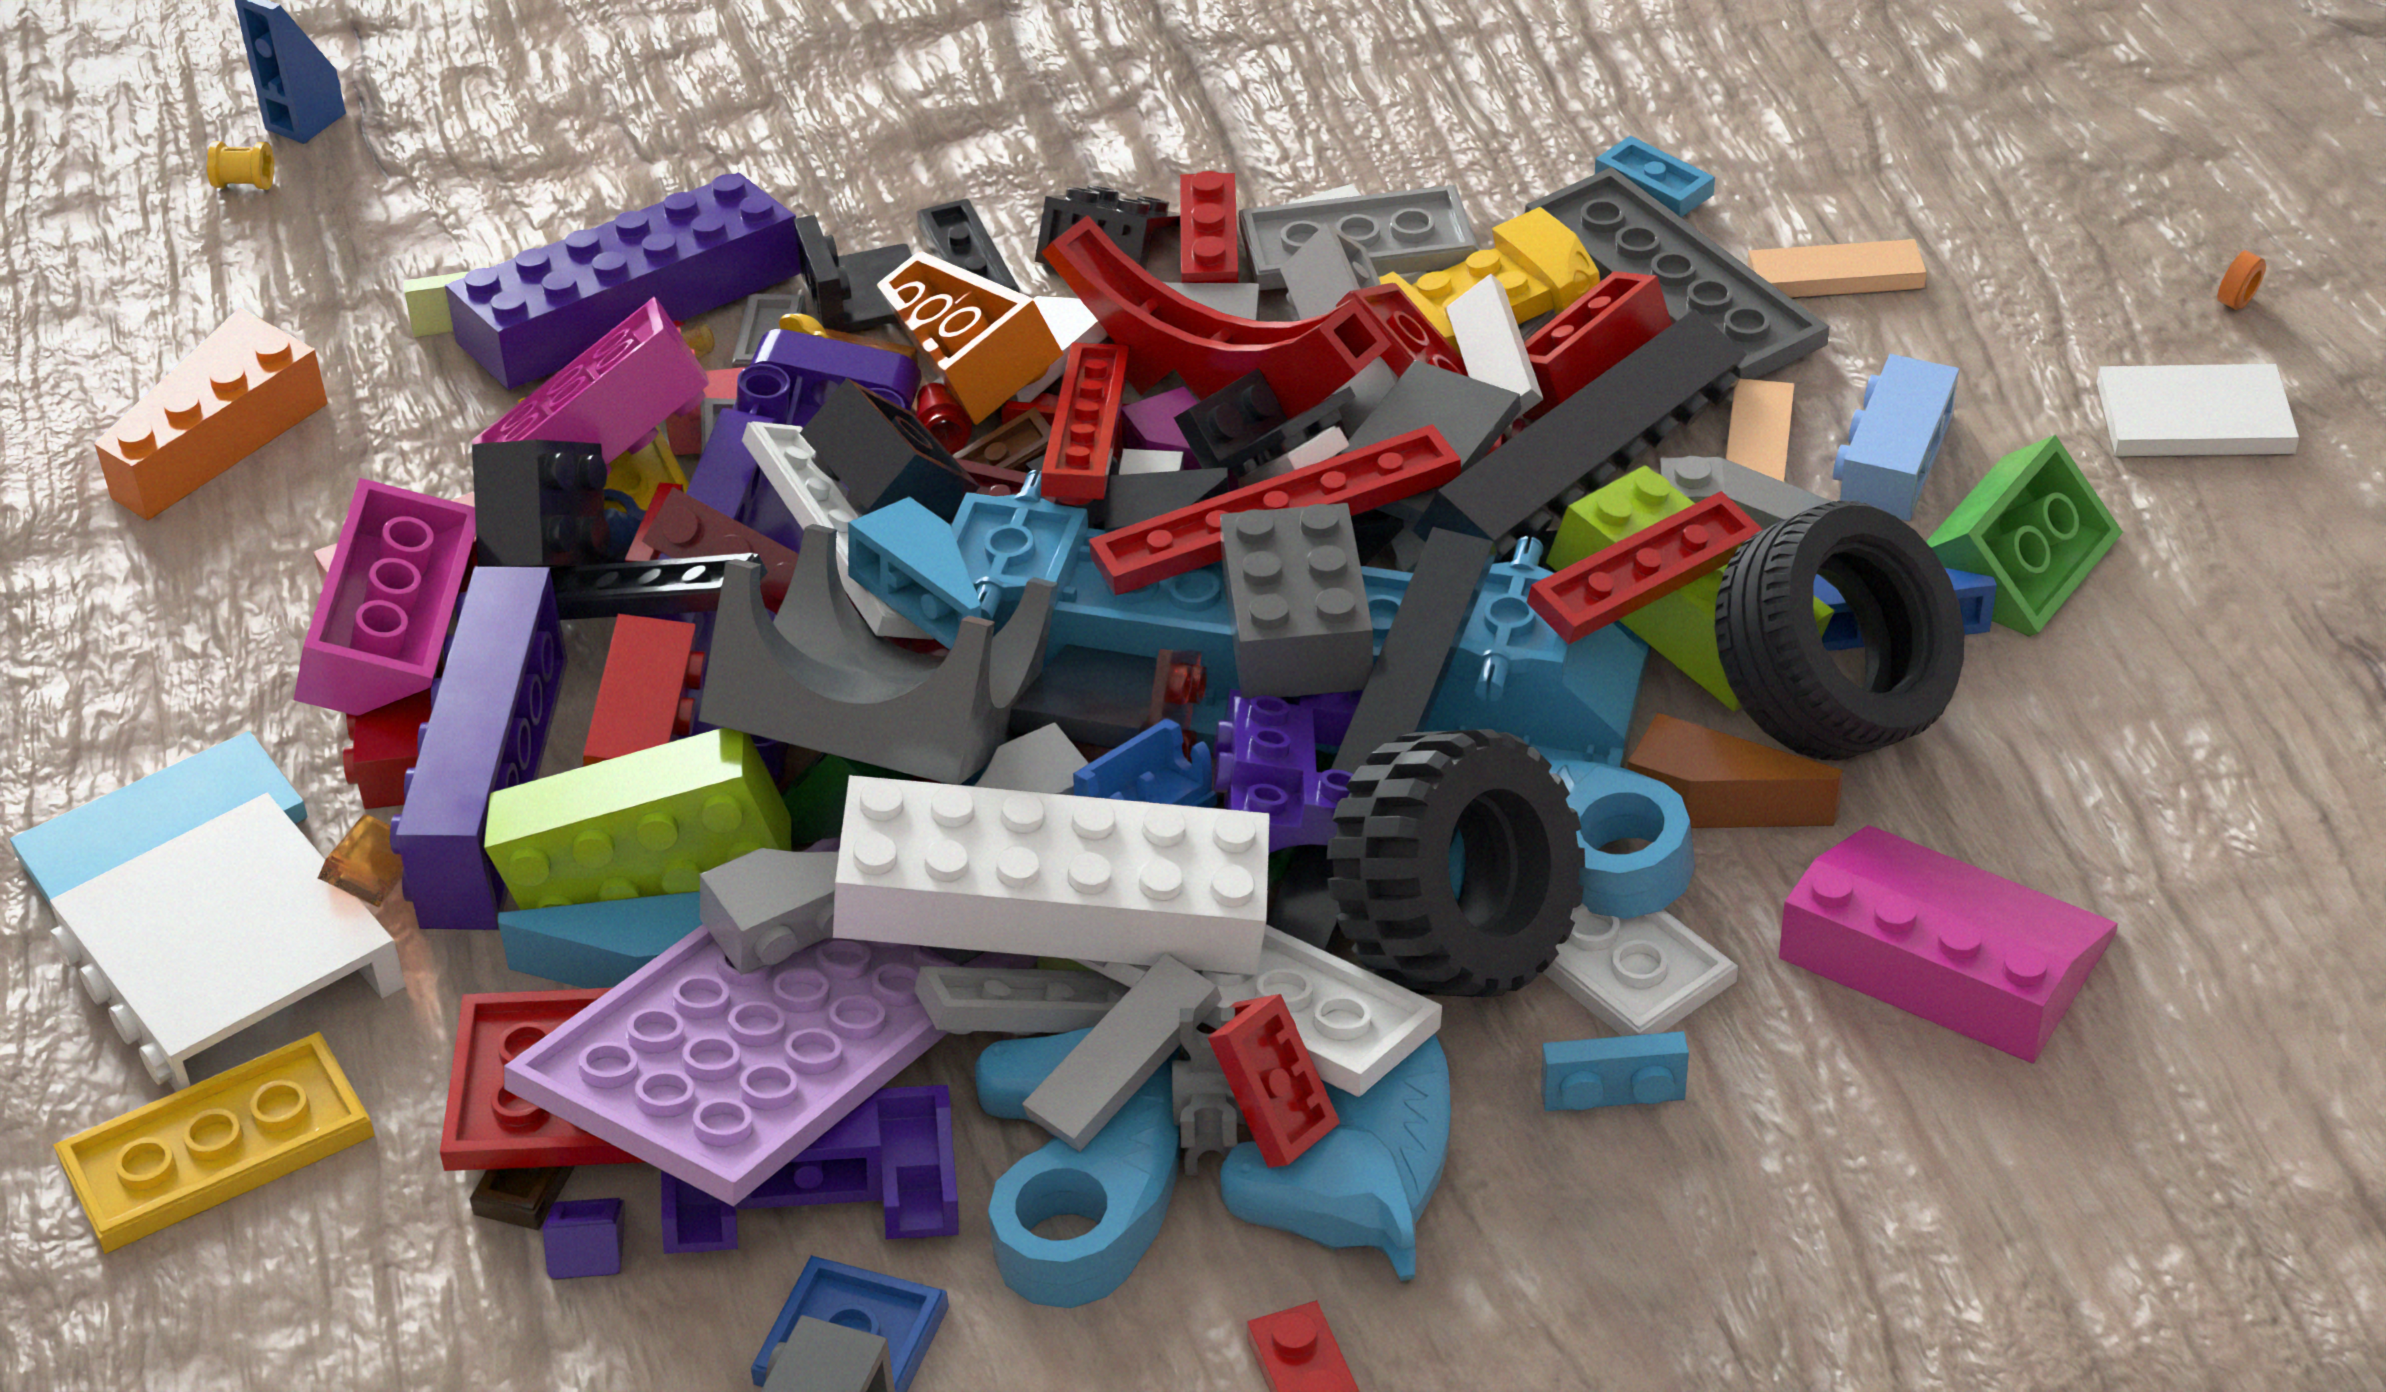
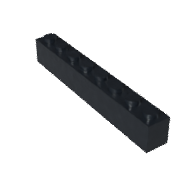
[1413,309,1747,564]

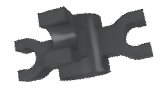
[1172,1007,1247,1176]

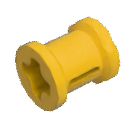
[207,141,274,190]

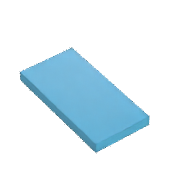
[9,730,308,910]

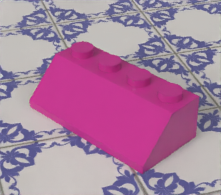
[294,478,476,716]

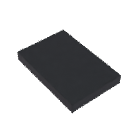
[1009,644,1190,748]

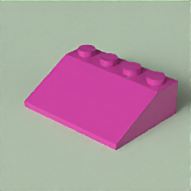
[472,297,709,476]
[1779,825,2118,1064]

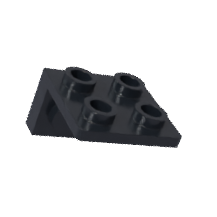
[1035,185,1181,270]
[793,215,912,336]
[1173,368,1356,479]

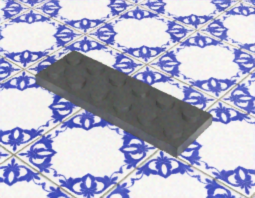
[1525,167,1829,380]

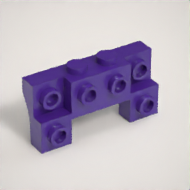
[1213,689,1363,854]
[661,1085,959,1254]

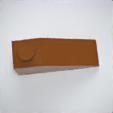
[1627,712,1844,828]

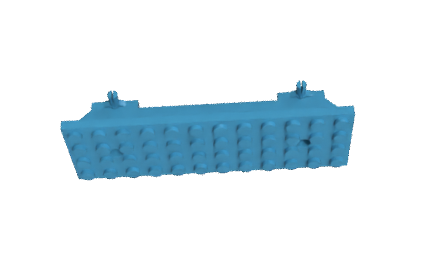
[949,470,1652,768]

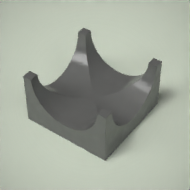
[699,524,1059,785]

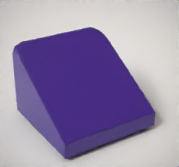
[543,1197,626,1279]

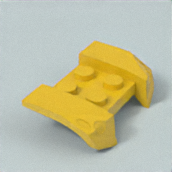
[1379,207,1600,358]

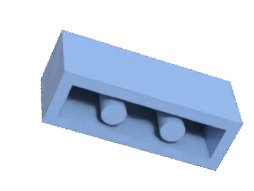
[1833,354,1959,521]

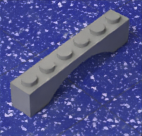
[700,722,1089,976]

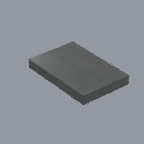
[1335,360,1521,524]

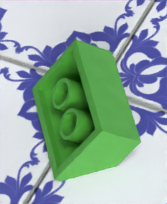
[1926,434,2123,636]

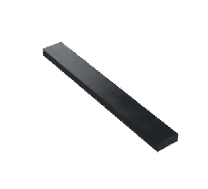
[1266,527,1497,955]

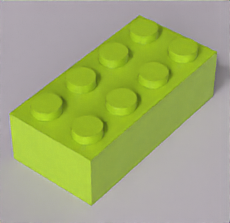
[1546,465,1834,712]
[484,727,791,910]

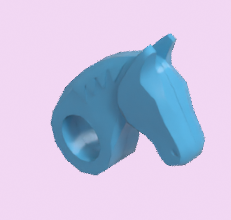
[1449,758,1695,919]
[974,1027,1182,1308]
[1220,1033,1451,1281]

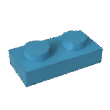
[1595,135,1715,217]
[1541,1031,1689,1111]

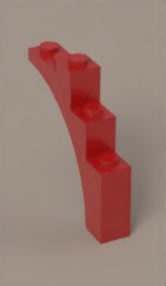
[1041,215,1392,419]

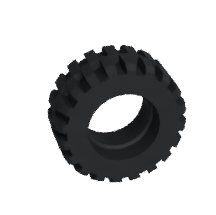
[1327,729,1585,997]

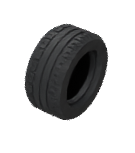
[1714,500,1965,761]

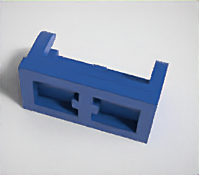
[1073,718,1217,808]

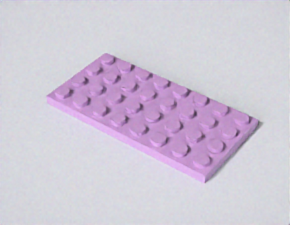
[504,837,1039,1207]

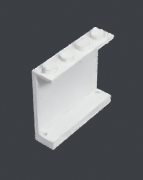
[50,792,406,1092]

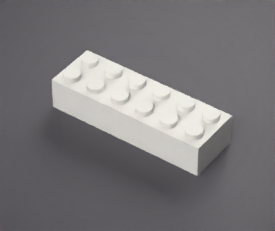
[833,775,1269,975]

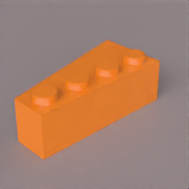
[877,251,1064,425]
[94,308,328,521]

